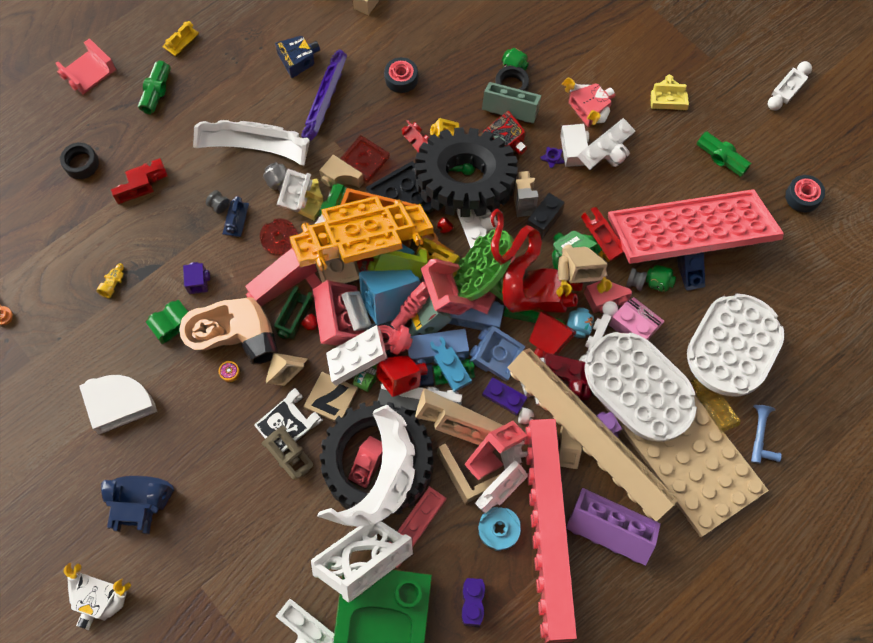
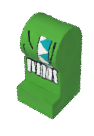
[353,364,377,392]

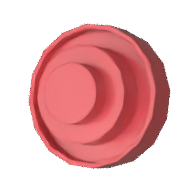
[388,325,413,355]

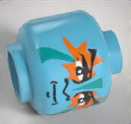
[567,308,594,338]

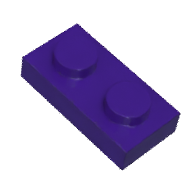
[482,377,527,416]

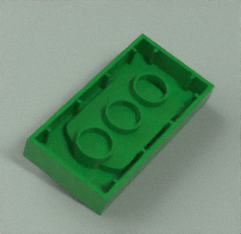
[333,564,432,643]

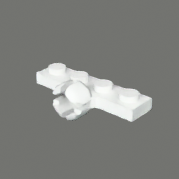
[577,118,635,170]
[456,209,498,248]
[276,599,334,643]

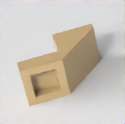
[559,425,582,469]

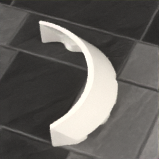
[193,120,310,166]
[317,405,415,527]

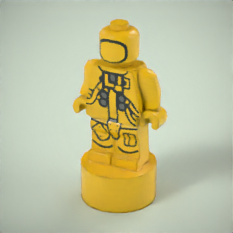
[96,263,124,298]

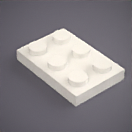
[327,325,387,386]

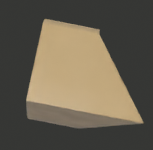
[266,353,308,386]

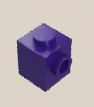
[183,262,210,294]

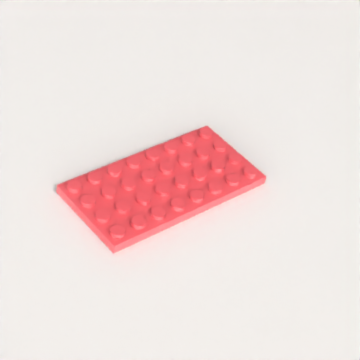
[608,189,784,264]

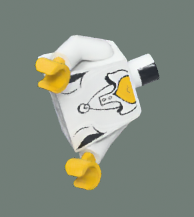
[64,563,131,630]

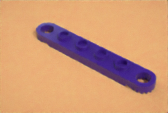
[301,49,347,141]

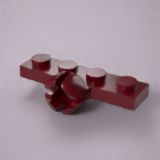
[544,353,592,400]

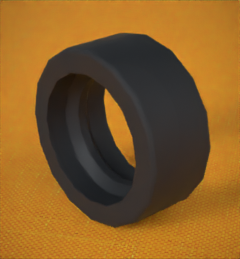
[495,65,529,92]
[60,142,99,179]

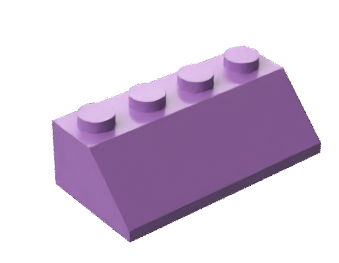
[566,488,661,566]

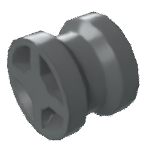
[206,190,230,214]
[626,268,647,291]

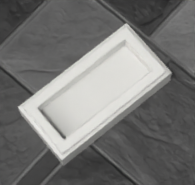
[341,291,371,331]

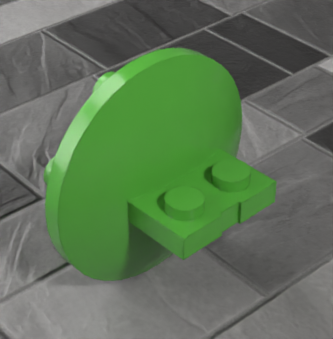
[454,229,514,301]

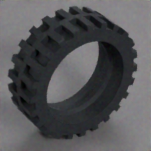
[320,401,433,518]

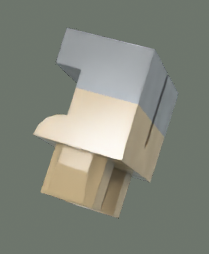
[514,171,538,217]

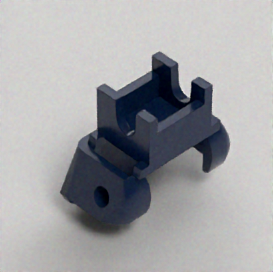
[101,476,175,535]

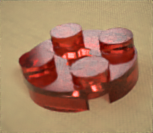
[260,218,298,256]

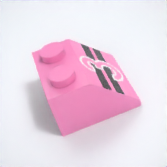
[609,297,664,340]

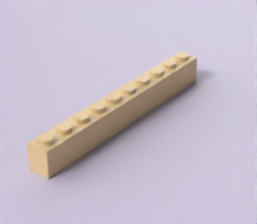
[507,348,678,521]

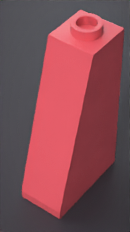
[245,248,317,307]

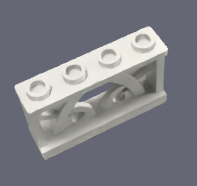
[311,521,413,603]

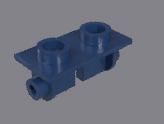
[222,197,249,237]

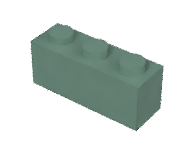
[482,82,541,123]

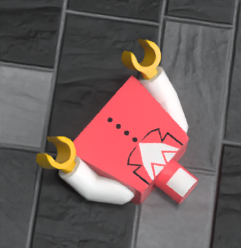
[562,77,615,127]

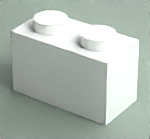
[560,124,589,167]

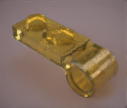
[691,378,741,433]

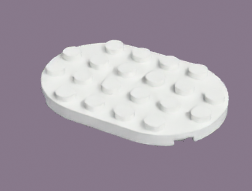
[687,294,784,396]
[585,332,697,442]

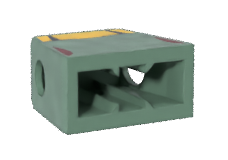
[409,296,452,336]

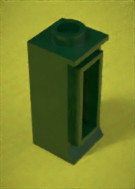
[274,286,314,340]

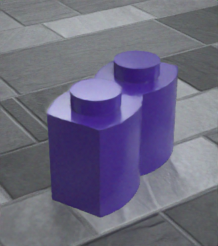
[461,578,485,627]

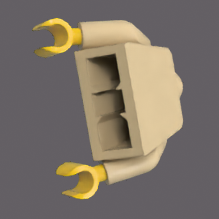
[556,244,613,297]

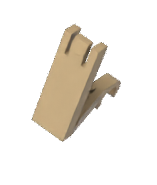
[437,443,501,504]

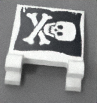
[254,388,323,452]

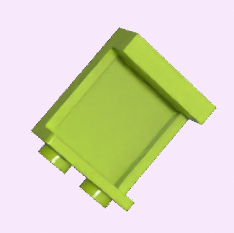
[368,249,427,280]

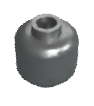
[263,162,287,191]

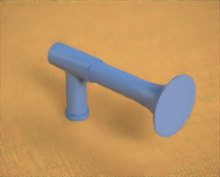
[751,405,781,464]

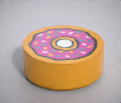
[219,361,240,382]

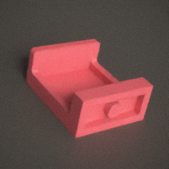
[421,259,474,315]

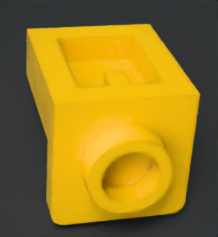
[430,118,459,137]

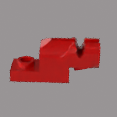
[111,158,168,204]
[581,207,624,262]

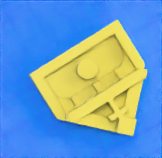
[651,74,689,110]
[297,179,323,221]

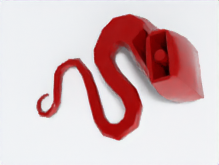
[491,209,583,313]

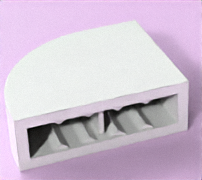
[79,375,157,434]

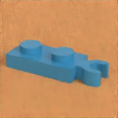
[430,337,472,392]

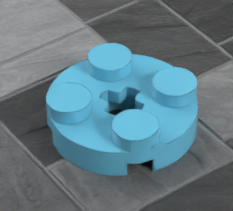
[478,507,521,551]

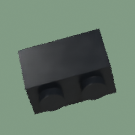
[527,193,565,240]

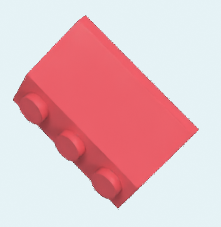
[313,280,365,346]

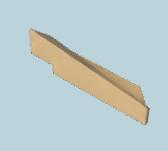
[415,388,503,445]

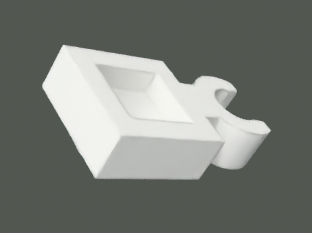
[500,441,528,469]

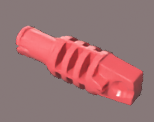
[391,282,430,330]

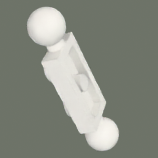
[768,61,812,111]
[579,301,618,362]

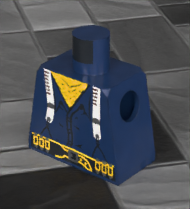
[275,36,321,78]

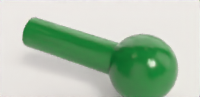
[449,163,475,176]

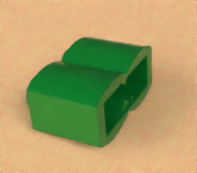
[146,300,188,344]

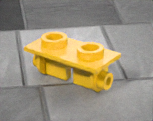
[162,21,199,56]

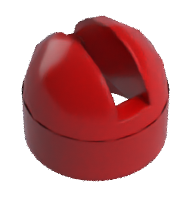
[437,217,454,234]
[301,313,318,330]

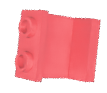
[55,38,116,95]
[465,421,527,480]

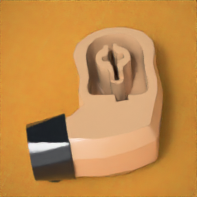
[180,297,278,365]

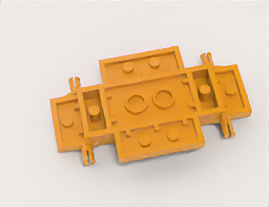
[289,196,434,271]

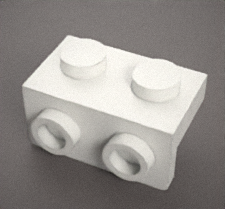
[276,169,313,212]

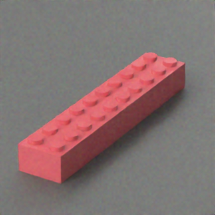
[524,419,577,643]

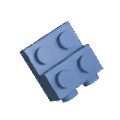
[469,326,525,381]

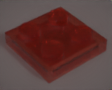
[340,135,390,183]

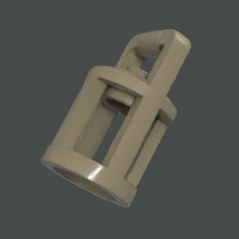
[261,425,313,480]

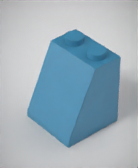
[359,270,421,325]

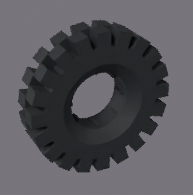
[415,127,518,217]

